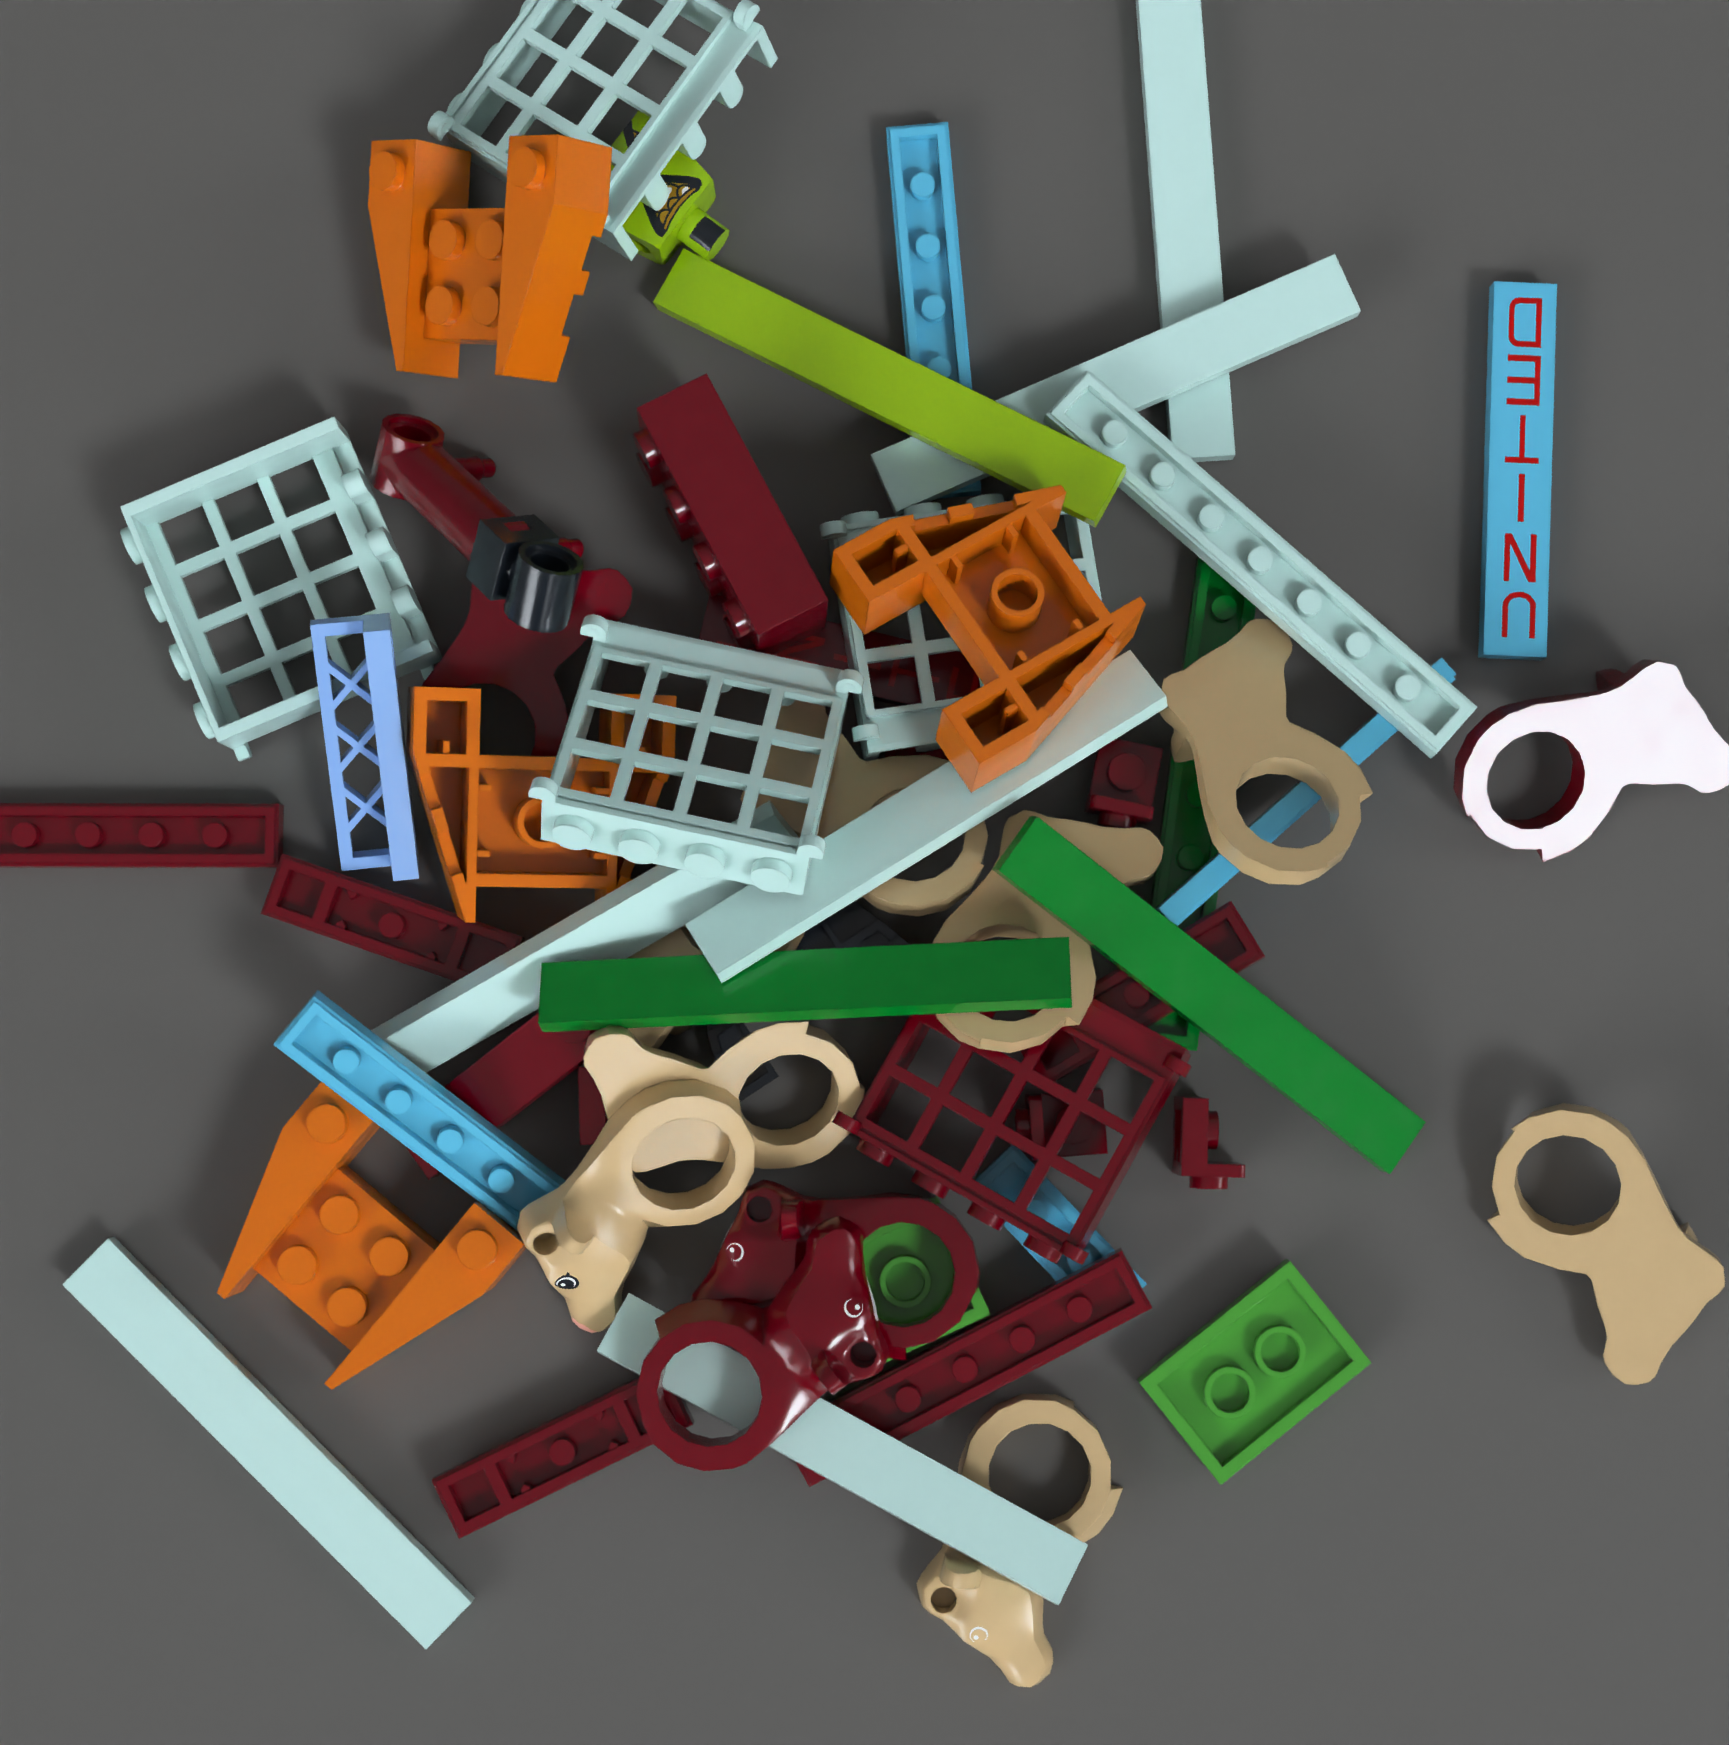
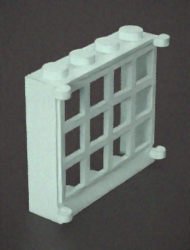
[427,0,778,261]
[120,417,442,762]
[819,494,1102,761]
[528,614,864,896]

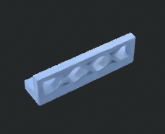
[310,613,419,881]

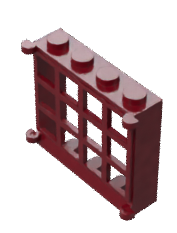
[832,930,1192,1265]

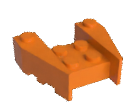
[368,134,612,383]
[829,485,1146,793]
[406,686,677,923]
[217,1082,526,1390]

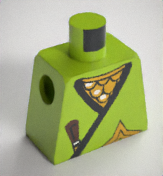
[611,110,730,265]

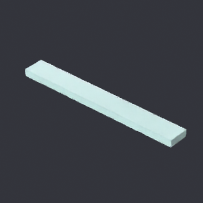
[1135,0,1235,462]
[871,254,1361,516]
[1043,369,1477,759]
[685,650,1168,983]
[371,801,799,1073]
[62,1237,475,1649]
[597,1293,1088,1605]

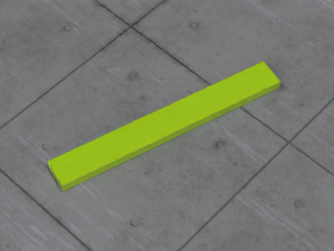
[653,248,1127,528]

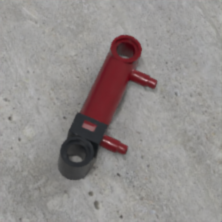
[369,413,584,633]

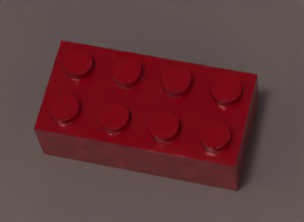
[632,373,828,655]

